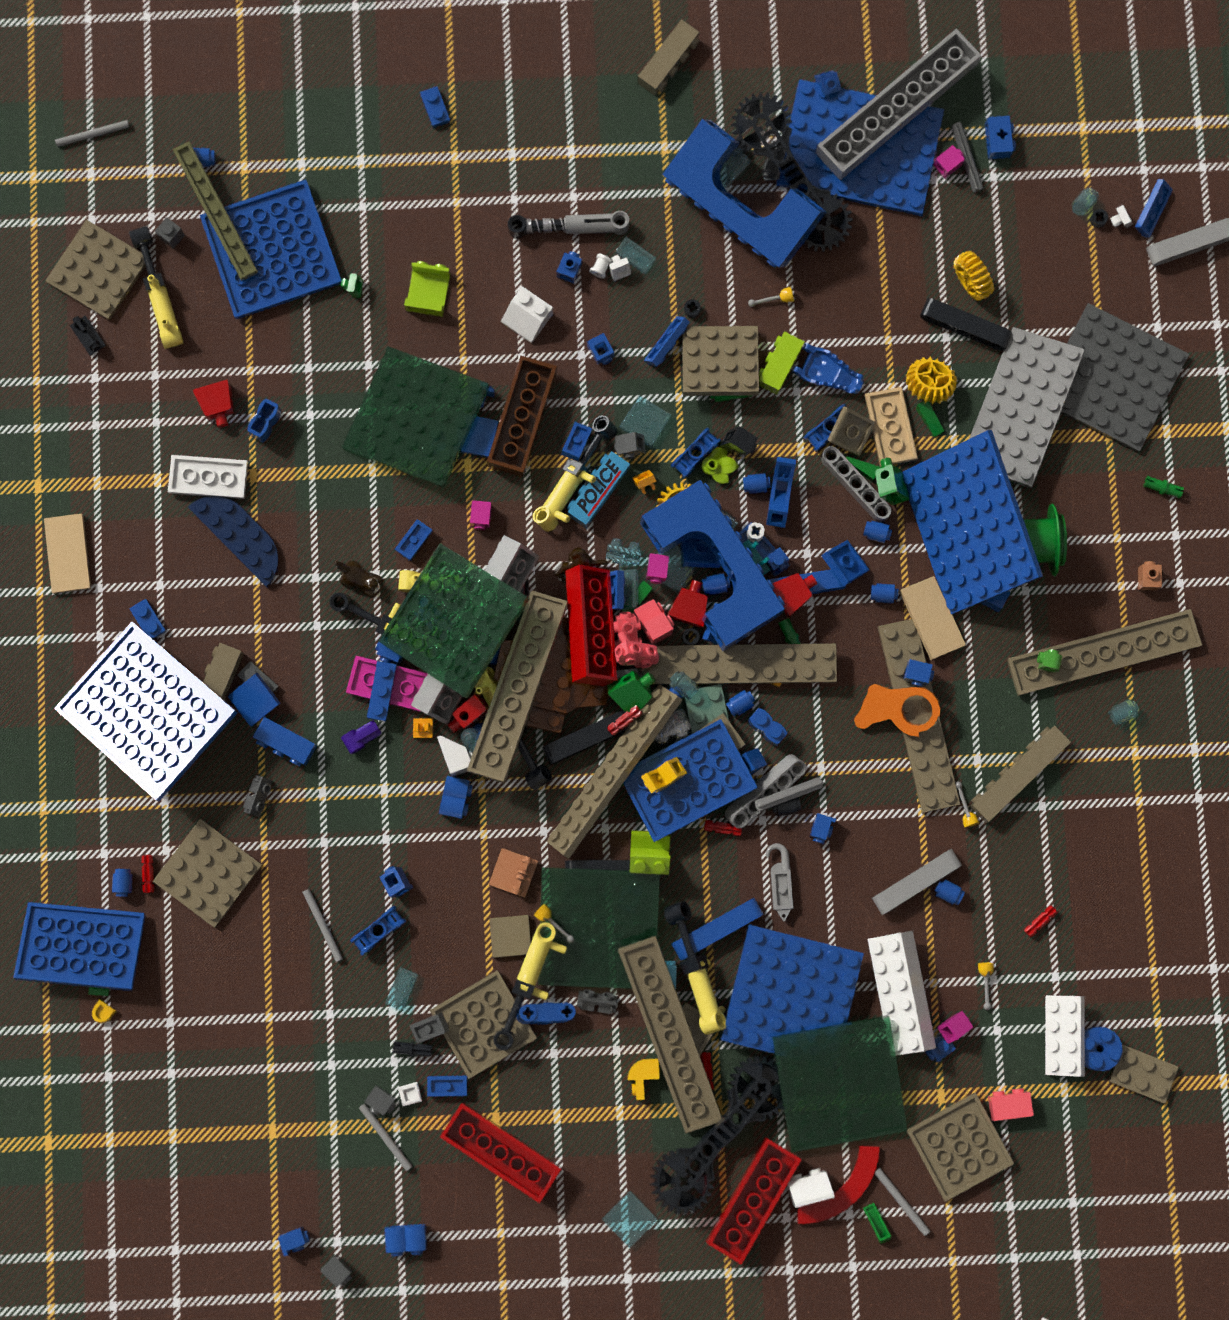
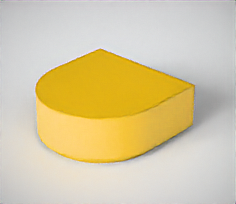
[92,999,117,1023]

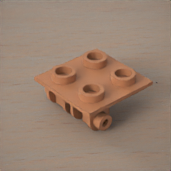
[489,848,538,898]

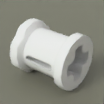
[589,254,612,279]
[747,522,765,543]

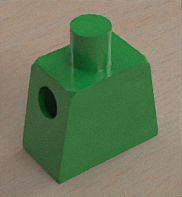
[875,458,910,505]
[607,671,656,712]

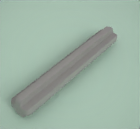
[755,778,823,811]

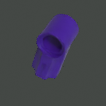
[341,720,382,755]

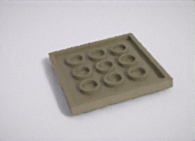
[45,220,146,321]
[683,326,759,396]
[153,819,263,928]
[430,970,537,1079]
[906,1092,1014,1202]

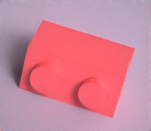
[988,1088,1033,1121]

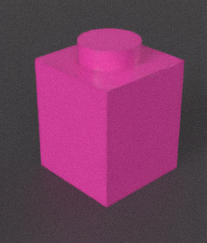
[933,145,965,178]
[470,500,492,530]
[646,553,669,584]
[937,1011,973,1044]

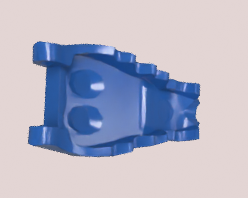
[792,343,864,394]

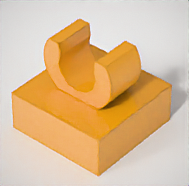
[632,470,656,494]
[413,718,433,738]

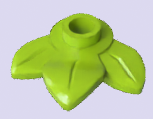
[701,447,738,484]

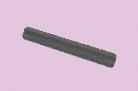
[952,122,983,193]

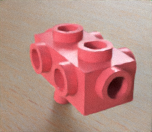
[613,612,642,648]
[615,631,659,668]

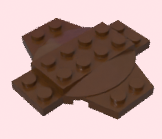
[493,617,608,734]

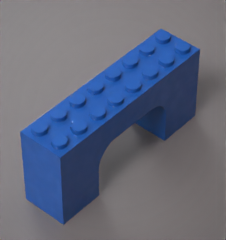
[662,119,827,268]
[640,480,785,651]

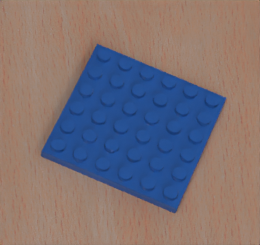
[200,180,341,319]
[721,925,864,1069]

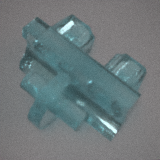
[606,538,641,570]

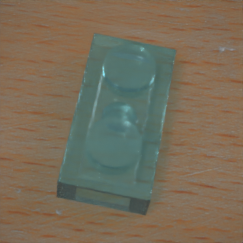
[615,237,656,274]
[385,967,419,1011]

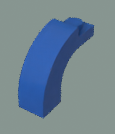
[766,457,796,528]

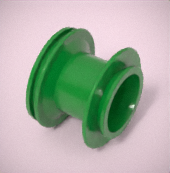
[1023,504,1067,577]

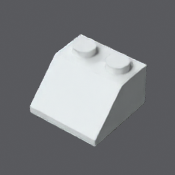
[501,286,553,343]
[437,736,473,777]
[787,1168,834,1208]

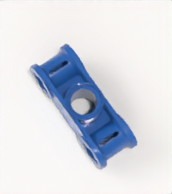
[803,403,846,452]
[671,427,722,479]
[350,906,407,956]
[517,1002,576,1025]

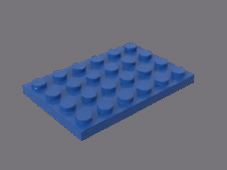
[623,719,758,842]
[13,902,146,991]

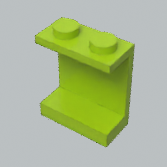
[404,261,450,317]
[630,831,670,875]

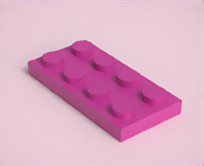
[346,656,428,712]

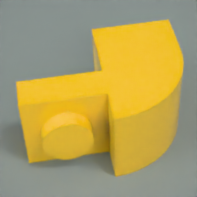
[641,757,687,793]
[628,1058,659,1100]

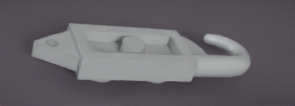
[766,843,793,922]

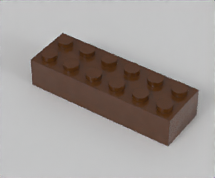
[487,355,557,477]

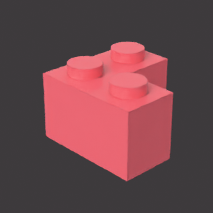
[633,599,674,645]

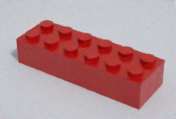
[566,565,617,686]
[440,1102,562,1203]
[706,1137,802,1265]

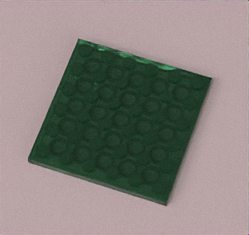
[342,346,490,488]
[378,543,530,698]
[538,867,660,989]
[772,1015,907,1153]

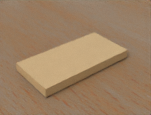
[864,387,918,467]
[44,514,91,594]
[899,576,966,660]

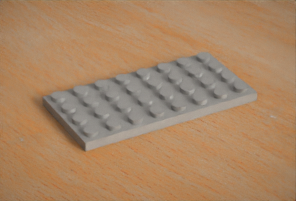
[969,327,1085,488]

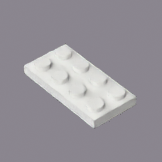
[168,455,248,499]
[1046,996,1085,1076]

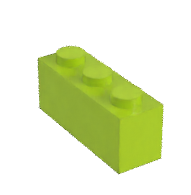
[759,331,805,395]

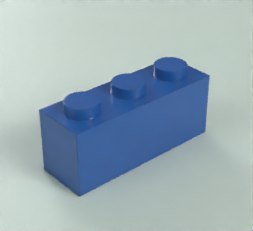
[253,717,317,767]

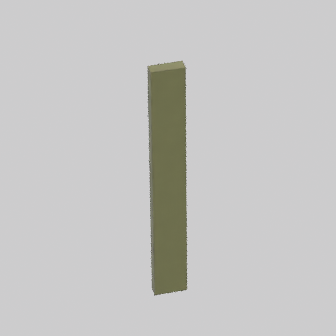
[172,142,258,281]

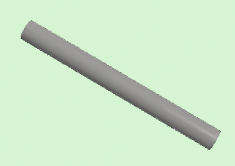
[55,120,129,147]
[302,889,343,962]
[359,1103,412,1171]
[874,1168,930,1236]

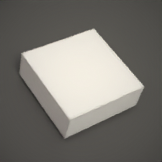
[398,1082,422,1106]

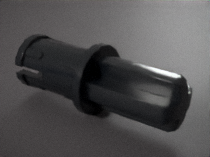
[392,1041,432,1057]

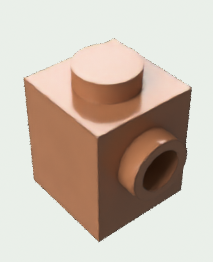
[1138,561,1162,591]

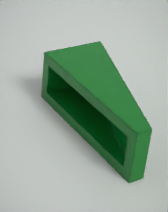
[915,401,944,438]
[846,456,882,482]
[621,581,653,614]
[863,1203,891,1245]

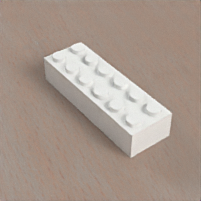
[868,931,936,1056]

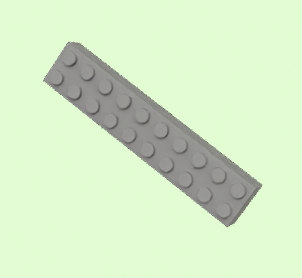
[816,28,981,180]
[411,535,539,725]

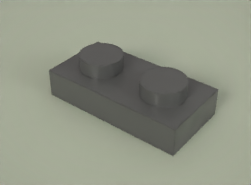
[238,661,279,694]
[410,1012,450,1044]

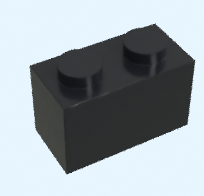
[719,426,758,458]

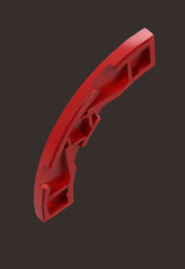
[797,1146,880,1224]

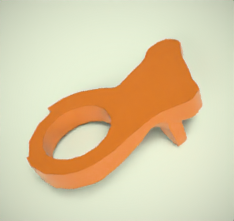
[854,684,941,737]

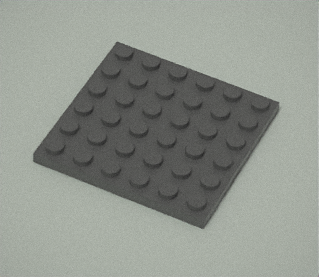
[1061,303,1189,453]

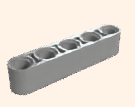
[1146,218,1229,266]
[821,446,891,523]
[725,754,806,828]
[872,849,962,915]

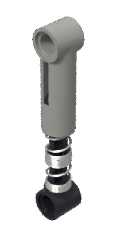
[508,211,629,239]

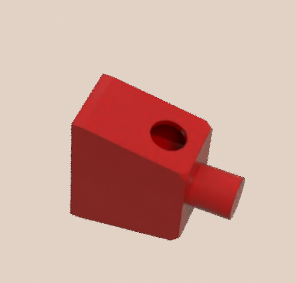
[193,380,234,428]
[772,573,817,618]
[667,580,708,628]
[448,694,489,733]

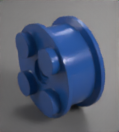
[1085,1027,1122,1071]

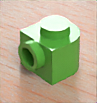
[1037,649,1062,672]

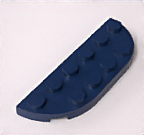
[188,496,279,588]

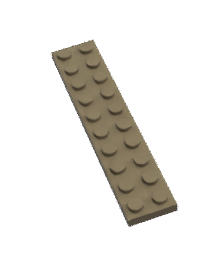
[467,590,568,783]
[1007,609,1202,696]
[877,619,960,813]
[644,644,837,685]
[546,684,682,859]
[618,936,722,1133]

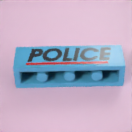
[567,451,630,528]

